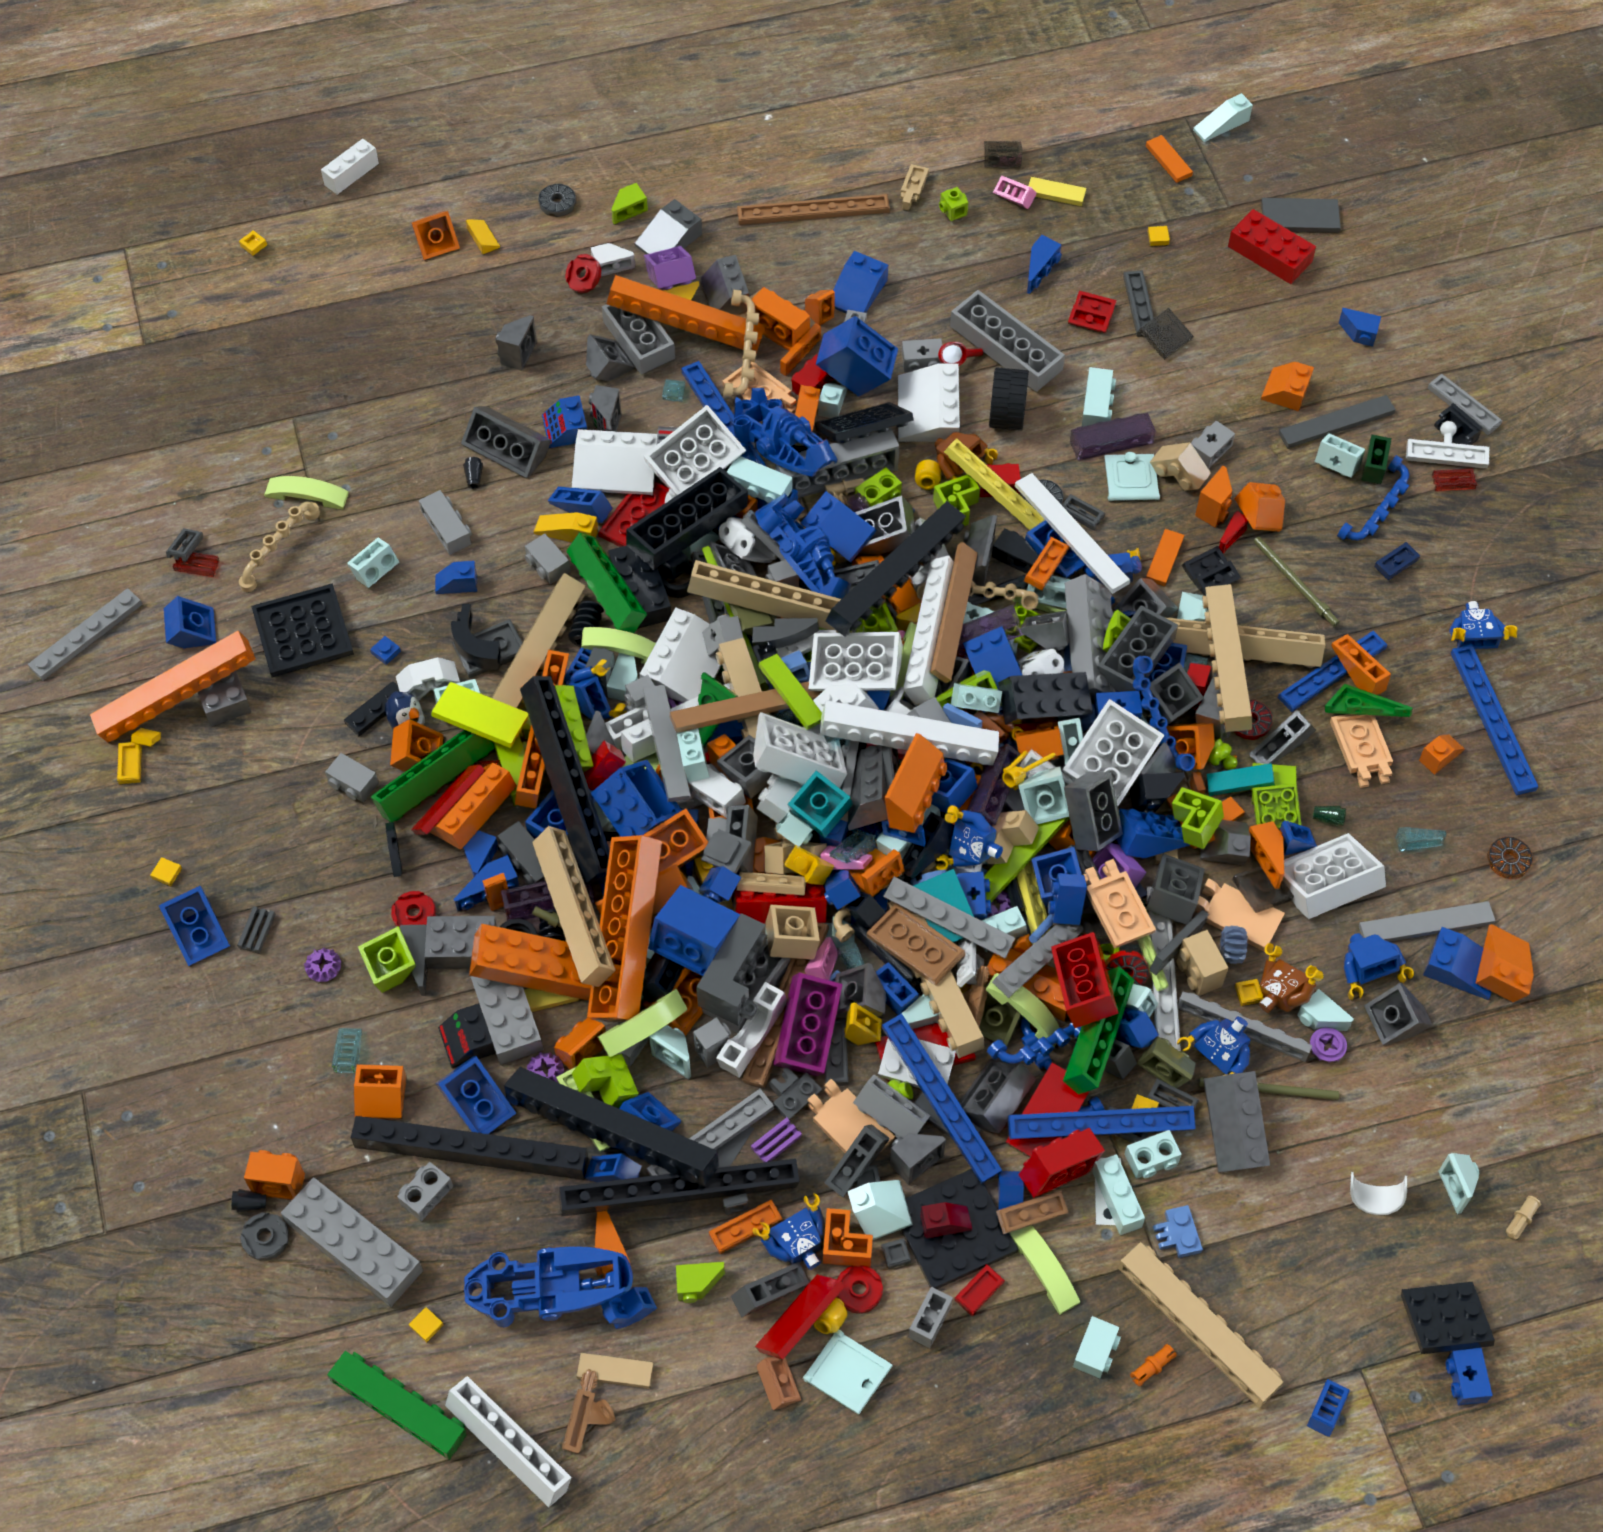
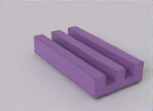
[751,1117,802,1162]

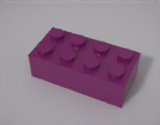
[773,972,843,1077]

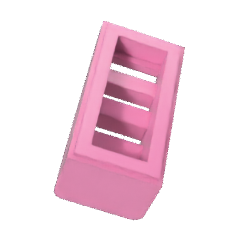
[993,176,1037,209]
[821,846,872,870]
[804,937,839,980]

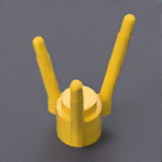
[1003,751,1055,790]

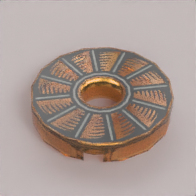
[1487,837,1533,879]

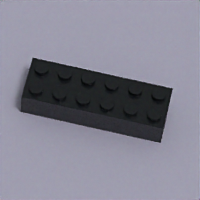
[626,467,748,570]

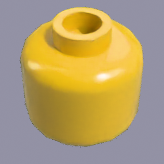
[915,459,942,490]
[813,1298,847,1334]

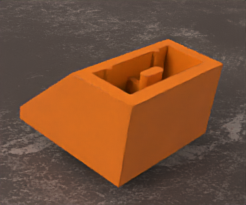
[354,1064,407,1120]

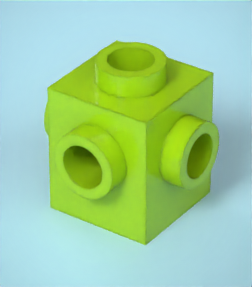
[939,187,968,221]

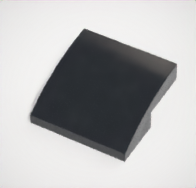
[1181,546,1241,596]

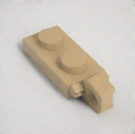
[900,164,929,211]

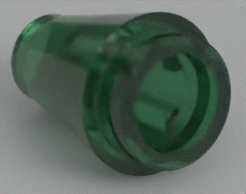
[1313,805,1346,827]

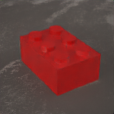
[1018,1128,1105,1198]

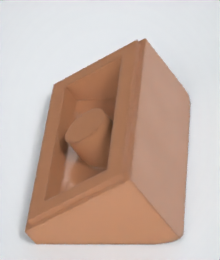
[757,1357,801,1410]

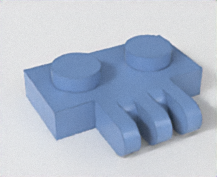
[1153,1205,1203,1258]

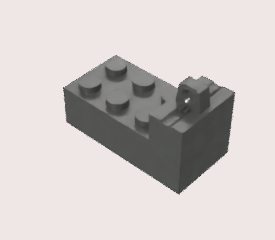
[696,913,768,1026]

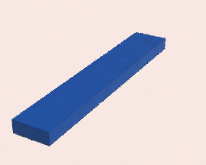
[1278,631,1387,712]

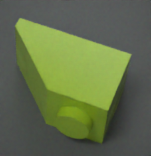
[611,183,648,225]
[676,1262,725,1303]

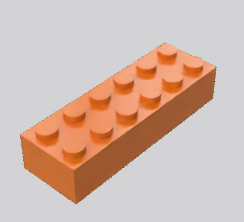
[469,924,591,1001]

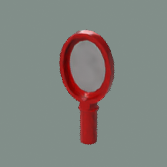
[938,342,983,366]

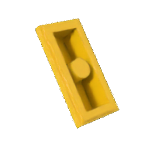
[466,219,500,254]

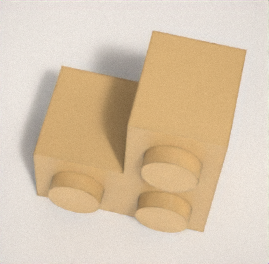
[1150,442,1211,491]
[986,810,1039,864]
[765,840,827,875]

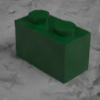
[1361,434,1392,484]

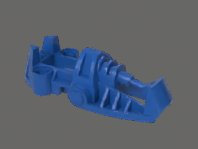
[733,388,838,477]
[755,493,851,599]
[464,1247,633,1328]

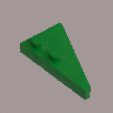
[698,672,738,748]
[1325,684,1413,717]

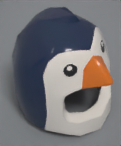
[385,691,425,729]

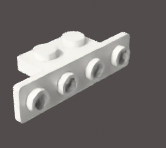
[957,938,984,988]

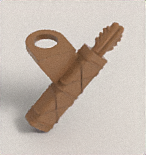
[963,965,990,1027]
[562,1369,615,1454]

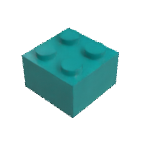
[787,770,853,838]

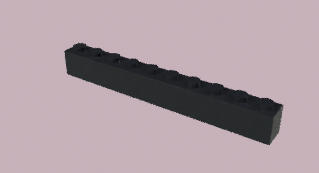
[825,501,966,637]
[520,676,610,885]
[504,1067,719,1186]
[350,1116,589,1180]
[559,1159,800,1217]

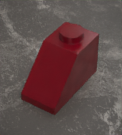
[920,1202,972,1239]

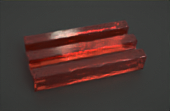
[1432,469,1477,491]
[172,552,220,577]

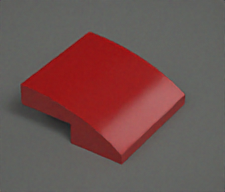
[1068,290,1117,333]

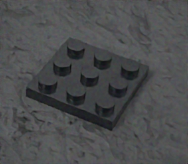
[1401,1281,1495,1354]

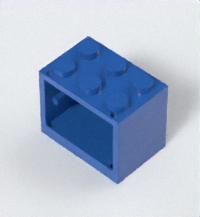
[816,316,898,397]
[591,760,682,837]
[648,885,740,976]

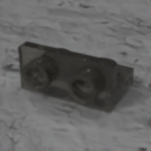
[984,141,1022,168]

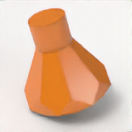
[1013,933,1033,953]

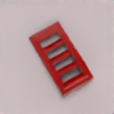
[1219,511,1248,554]

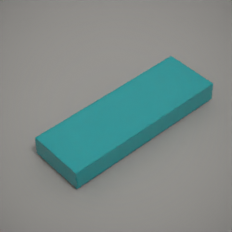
[1207,763,1275,796]

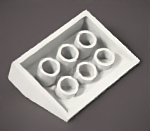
[898,364,960,442]
[644,405,746,496]
[572,429,657,495]
[639,607,722,703]
[809,632,903,691]
[1062,699,1164,806]
[753,712,847,788]
[1281,833,1386,919]

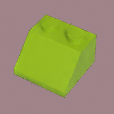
[358,926,417,993]

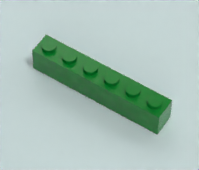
[566,532,647,633]
[371,730,495,822]
[1063,966,1134,1095]
[327,1351,467,1460]

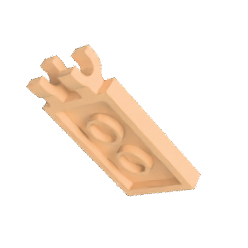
[722,362,797,413]
[1330,714,1393,788]
[1084,859,1156,949]
[1195,878,1285,952]
[807,1079,895,1154]

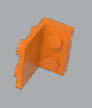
[847,848,905,897]

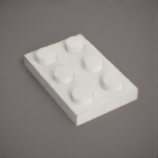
[877,1038,956,1088]

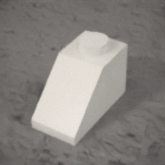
[591,243,635,277]

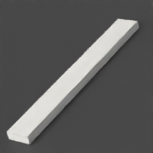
[1015,473,1130,594]
[1146,887,1181,1051]

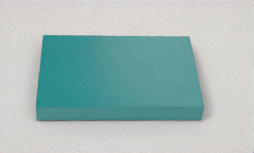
[914,869,974,943]

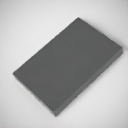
[452,619,523,678]

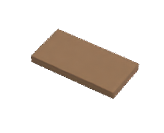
[866,903,965,986]

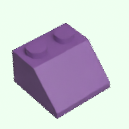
[1092,843,1147,888]

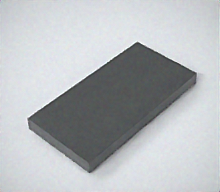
[1261,198,1341,233]

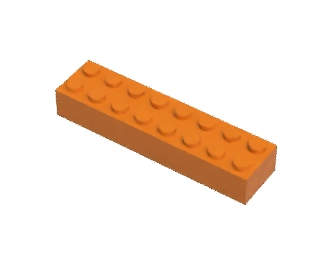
[587,835,662,1022]

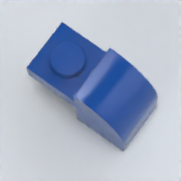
[601,1287,657,1329]

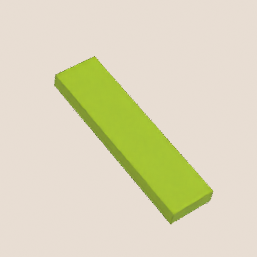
[758,654,822,730]

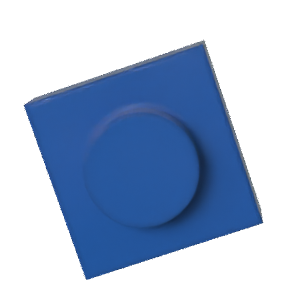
[370,636,401,665]

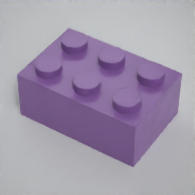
[644,246,696,290]

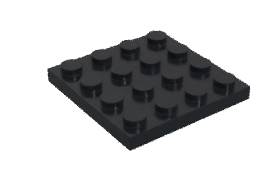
[815,402,914,443]
[251,583,354,677]
[901,1169,1018,1289]

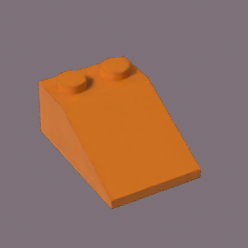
[1476,924,1534,1003]

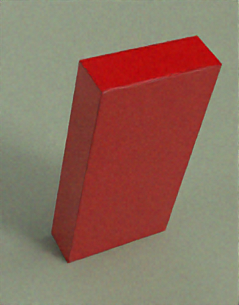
[954,1265,1005,1316]

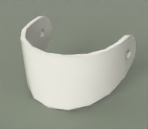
[1350,1172,1407,1215]

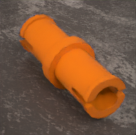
[1130,1344,1177,1386]

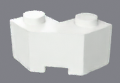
[396,658,460,701]
[813,684,879,712]

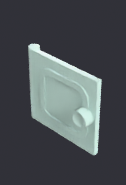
[1104,452,1160,501]
[802,1330,892,1415]

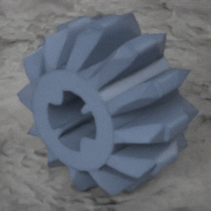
[1219,925,1248,964]

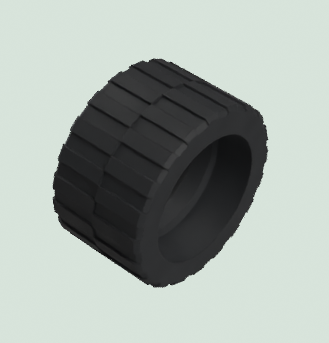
[989,367,1029,431]

